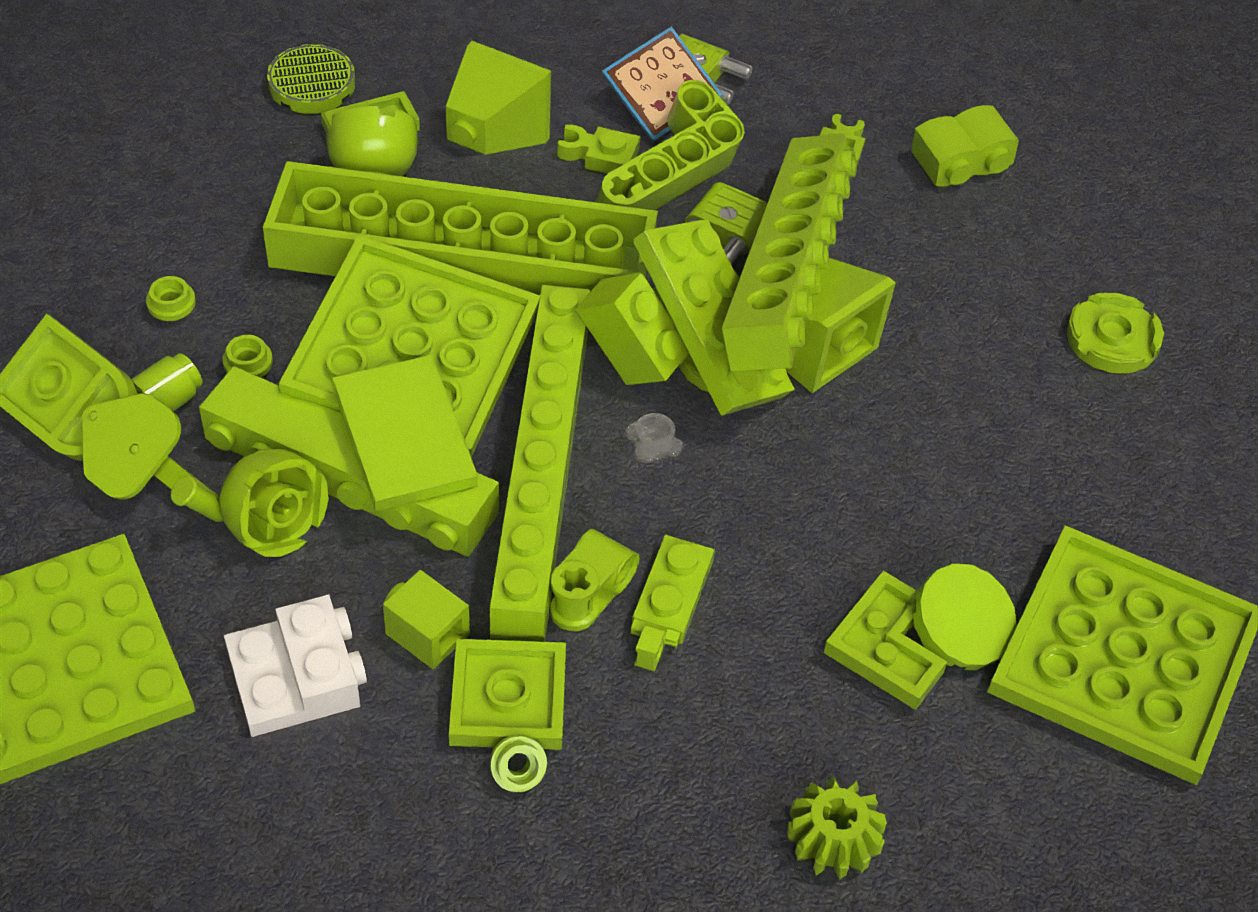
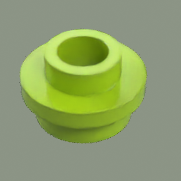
[146,276,196,321]
[222,335,273,378]
[489,734,547,792]

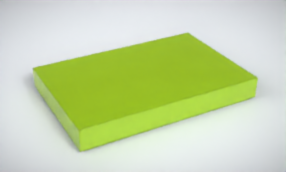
[332,355,478,511]

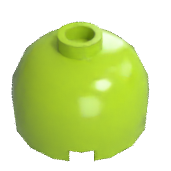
[326,106,418,176]
[219,449,329,557]

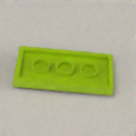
[633,219,795,416]

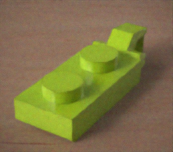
[631,535,715,672]

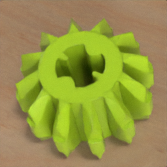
[787,776,887,880]

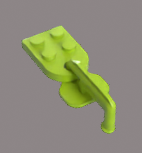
[0,313,223,522]

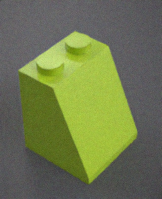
[786,258,896,394]

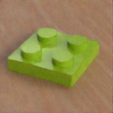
[449,639,566,750]

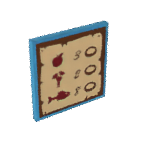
[601,26,723,143]

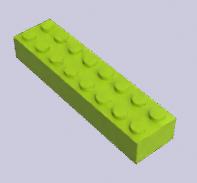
[263,161,658,295]

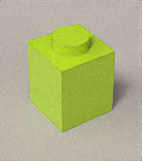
[383,570,470,670]

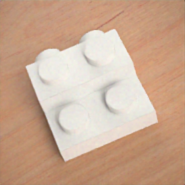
[224,595,367,737]

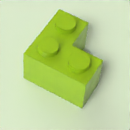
[575,272,689,385]

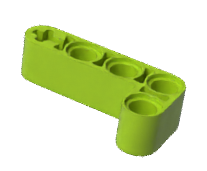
[595,80,745,210]

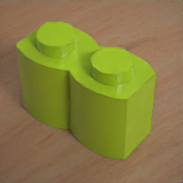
[911,105,1019,187]

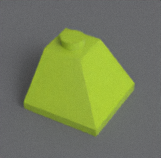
[446,41,551,155]

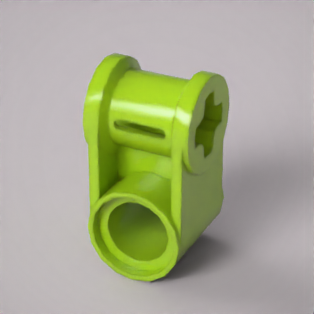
[550,529,640,631]

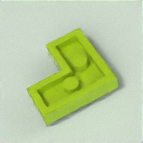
[824,570,947,710]

